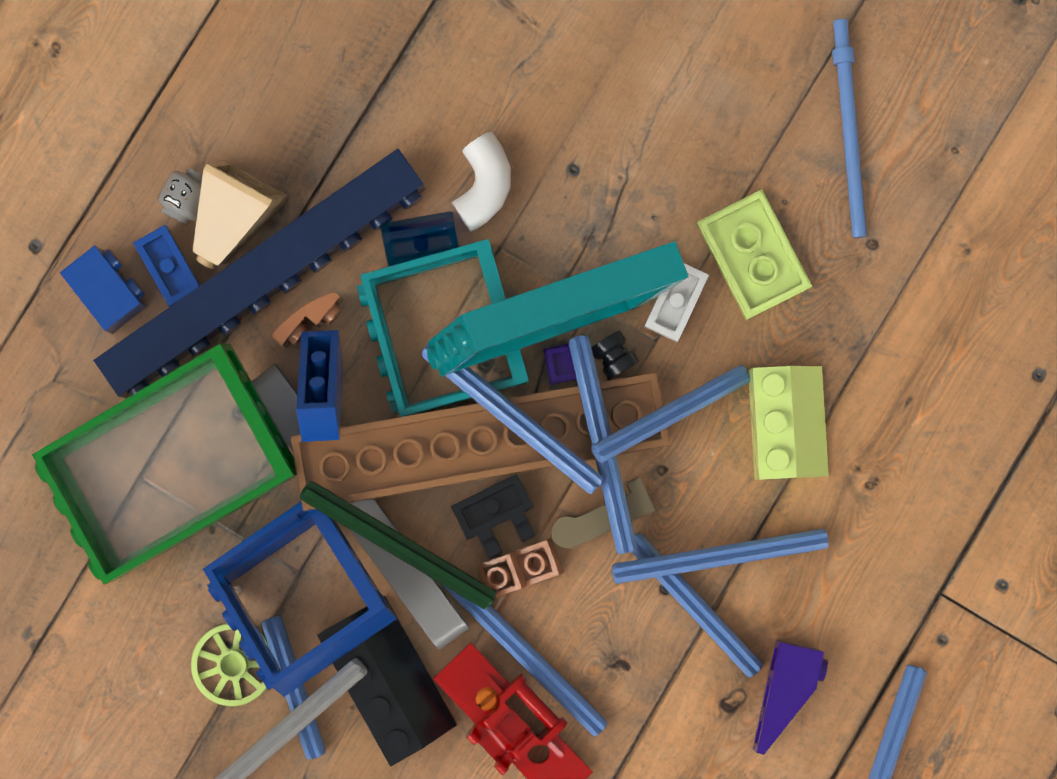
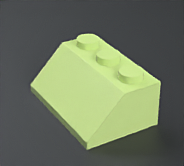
[748,366,829,480]

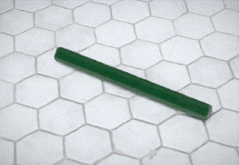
[300,481,496,609]

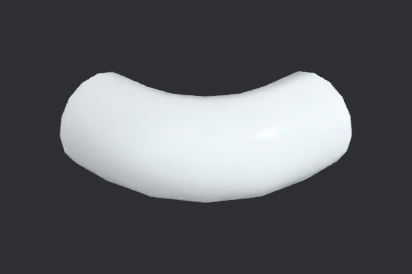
[452,131,511,232]

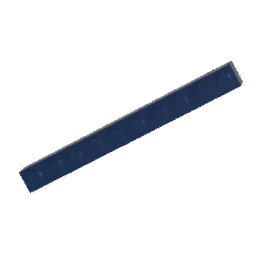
[93,148,425,399]

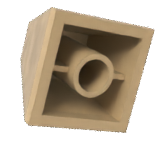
[192,161,289,269]

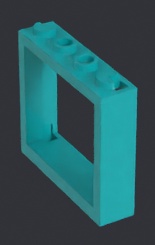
[357,239,529,417]

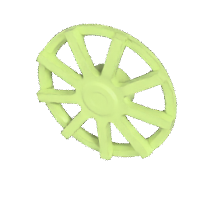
[191,623,270,706]

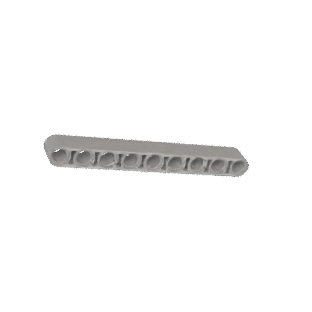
[252,364,469,650]

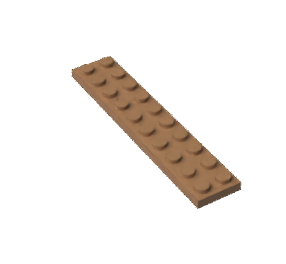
[290,372,670,512]

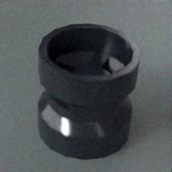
[591,330,639,380]

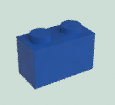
[60,245,147,334]

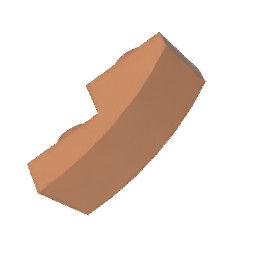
[271,292,343,348]
[477,538,564,598]

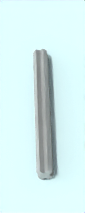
[215,658,367,779]

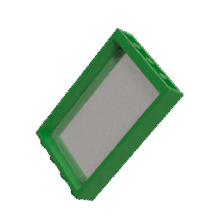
[32,344,297,585]

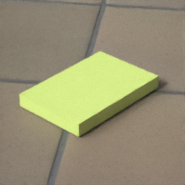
[696,189,813,320]

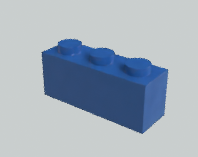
[296,330,343,442]

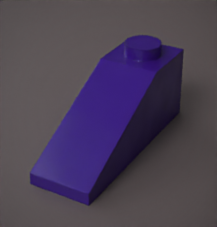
[753,640,828,755]

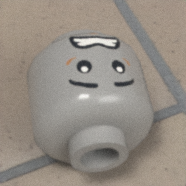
[158,168,203,225]

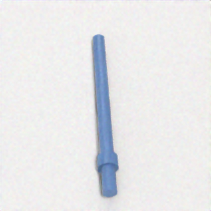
[832,19,867,238]

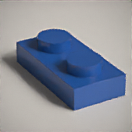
[133,225,201,307]

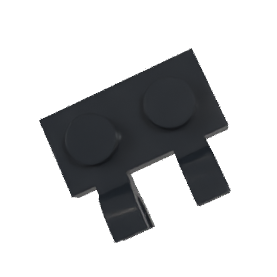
[451,474,536,559]

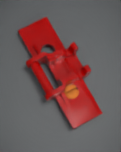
[433,642,593,779]

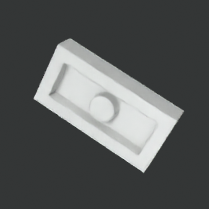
[644,263,709,342]

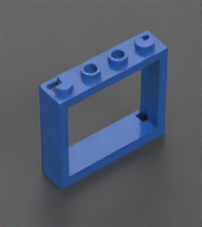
[203,501,397,697]

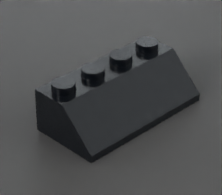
[317,596,458,767]

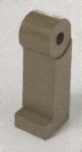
[551,477,656,549]

